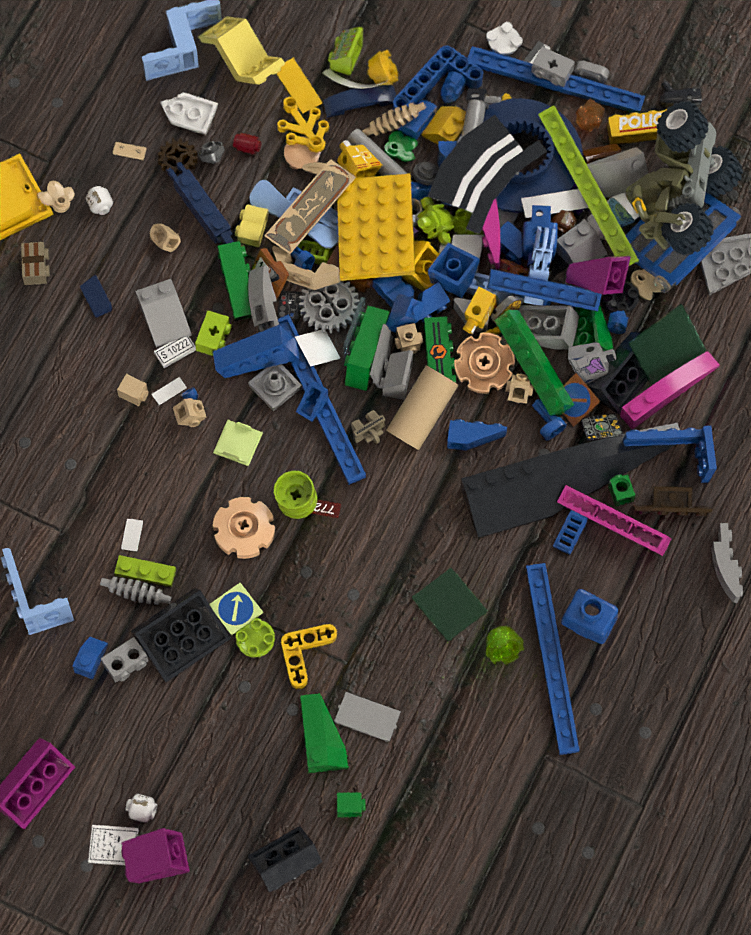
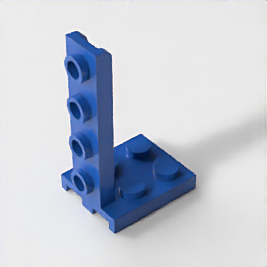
[623,426,717,483]

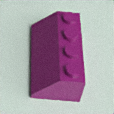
[0,738,75,829]

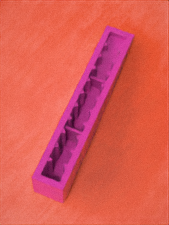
[620,351,720,430]
[557,485,671,556]

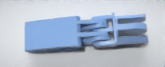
[524,226,556,306]

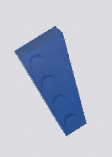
[213,325,300,378]

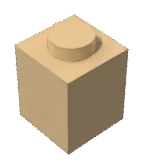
[117,374,149,406]

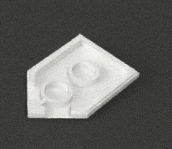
[160,93,218,135]

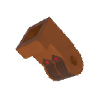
[497,259,529,277]

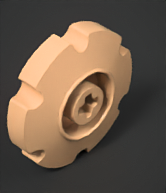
[454,333,515,394]
[213,497,275,559]

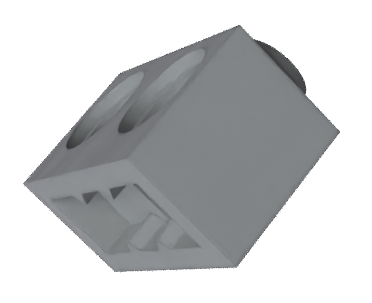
[101,637,148,683]

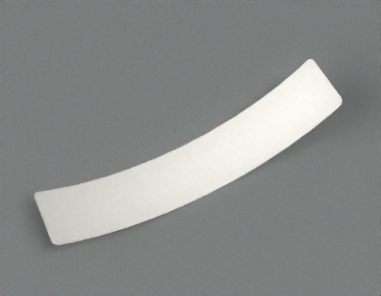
[323,69,389,88]

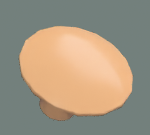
[284,136,320,169]

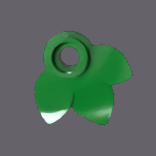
[384,131,418,162]

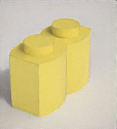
[235,205,269,247]

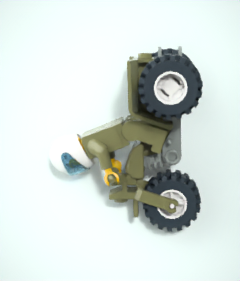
[607,101,743,255]

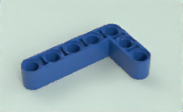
[393,46,483,112]

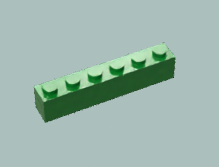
[494,310,575,416]

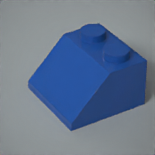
[428,243,480,298]

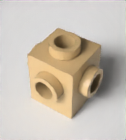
[395,323,423,354]
[506,374,533,403]
[173,398,207,427]

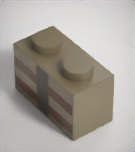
[21,242,50,285]

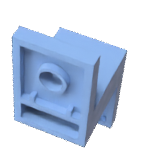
[142,0,222,80]

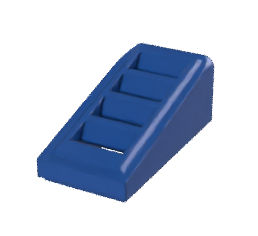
[553,510,588,555]

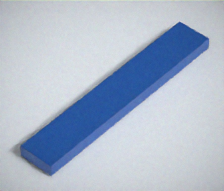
[487,269,602,311]

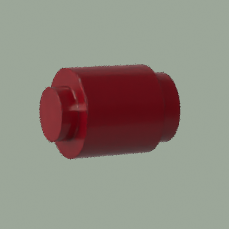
[233,133,262,155]

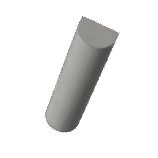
[347,129,408,176]

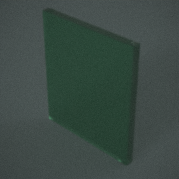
[412,568,488,642]

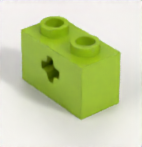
[195,311,232,356]

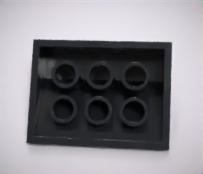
[130,588,231,682]

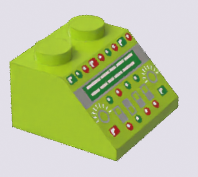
[328,27,363,76]

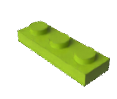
[114,555,176,587]

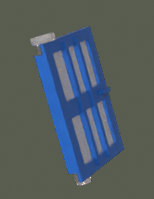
[625,193,741,293]

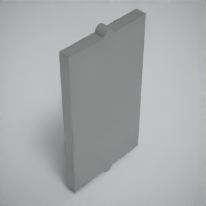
[370,324,394,388]
[334,692,401,742]

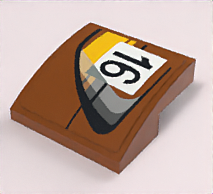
[250,248,289,300]

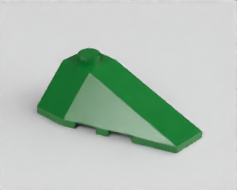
[573,305,613,352]
[300,693,348,773]

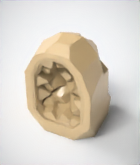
[150,224,181,252]

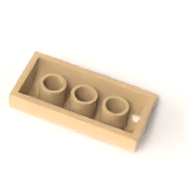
[386,366,459,450]

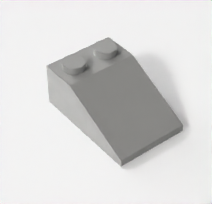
[587,147,648,198]
[136,279,191,348]
[519,305,579,350]

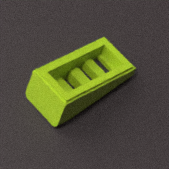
[297,240,334,265]

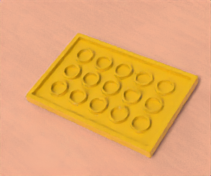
[337,173,415,281]

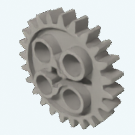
[299,281,360,333]

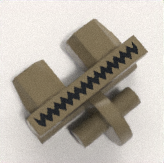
[351,410,386,444]

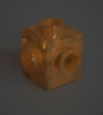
[576,99,605,132]

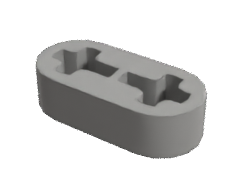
[574,61,609,82]

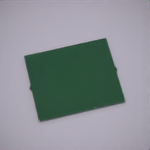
[629,304,707,385]

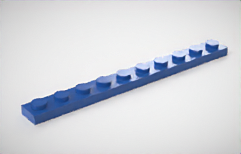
[468,46,645,113]
[278,315,366,485]
[526,563,579,755]

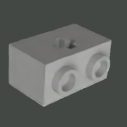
[531,47,575,87]

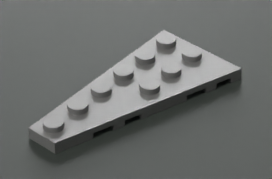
[700,233,751,295]

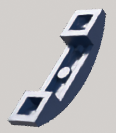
[323,85,396,118]

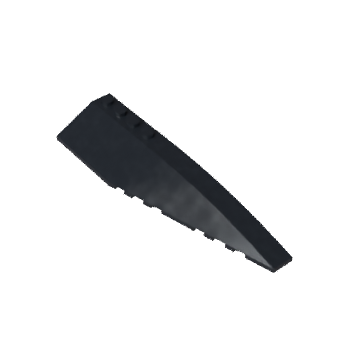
[460,423,680,538]

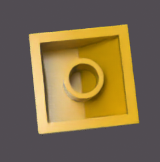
[422,106,466,145]
[402,241,440,291]

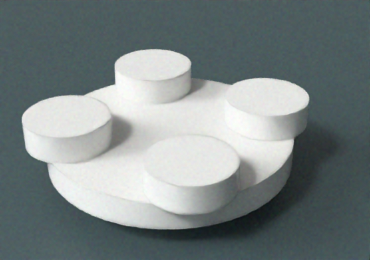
[486,22,522,55]

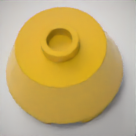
[367,50,399,85]

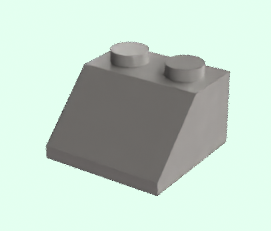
[556,219,607,265]
[380,350,413,400]

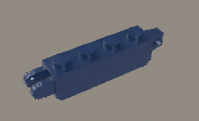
[166,162,234,244]

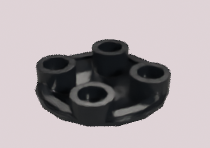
[602,280,639,313]

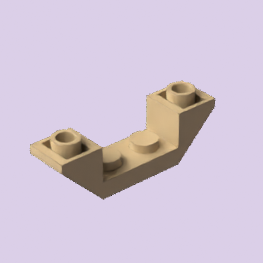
[272,246,341,290]

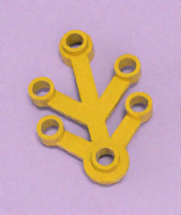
[277,97,329,153]

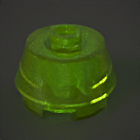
[486,626,524,664]

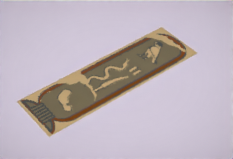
[265,159,356,254]

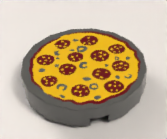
[491,294,524,324]

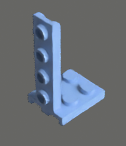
[1,548,74,635]

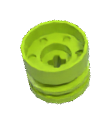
[274,471,318,519]

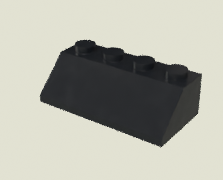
[587,332,664,415]

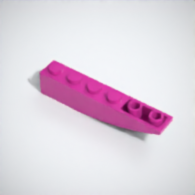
[481,198,501,269]

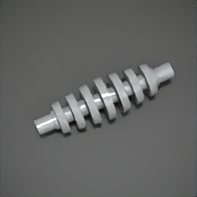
[100,577,172,605]

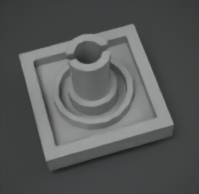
[248,364,302,411]

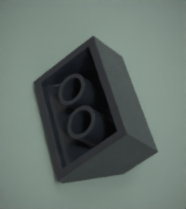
[248,826,322,892]

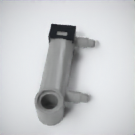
[457,89,501,144]

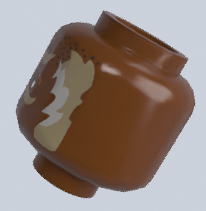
[551,210,577,237]

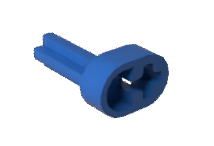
[291,247,315,270]
[532,399,567,441]

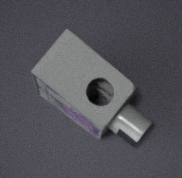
[568,342,616,384]

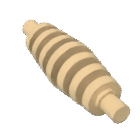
[363,102,426,136]

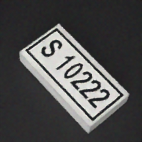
[154,336,196,368]

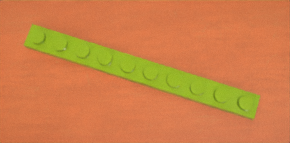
[538,105,639,267]

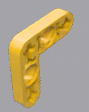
[281,624,337,689]

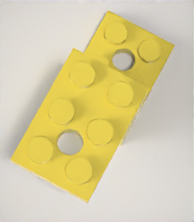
[198,17,285,85]

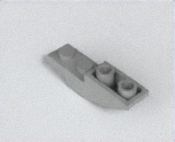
[248,265,279,332]
[711,523,743,603]

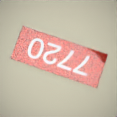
[311,500,341,518]

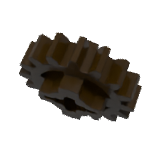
[158,138,198,175]

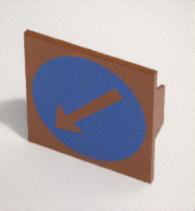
[563,373,600,427]

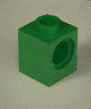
[608,474,635,507]
[337,792,366,817]

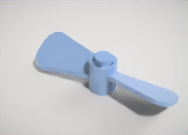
[250,180,339,248]

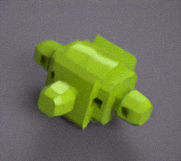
[417,197,455,246]

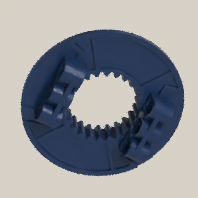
[459,99,583,213]

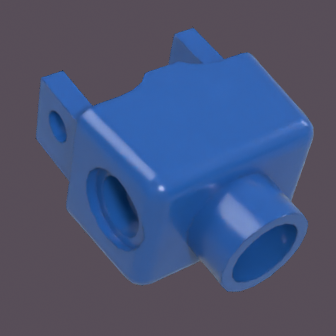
[522,205,558,268]
[561,589,618,644]

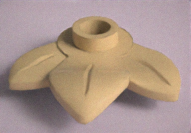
[37,181,74,213]
[630,269,666,301]

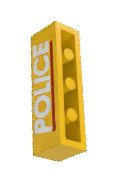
[607,109,667,144]

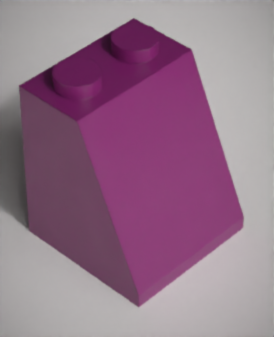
[566,256,631,295]
[121,828,190,883]

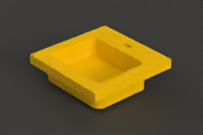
[0,154,53,240]

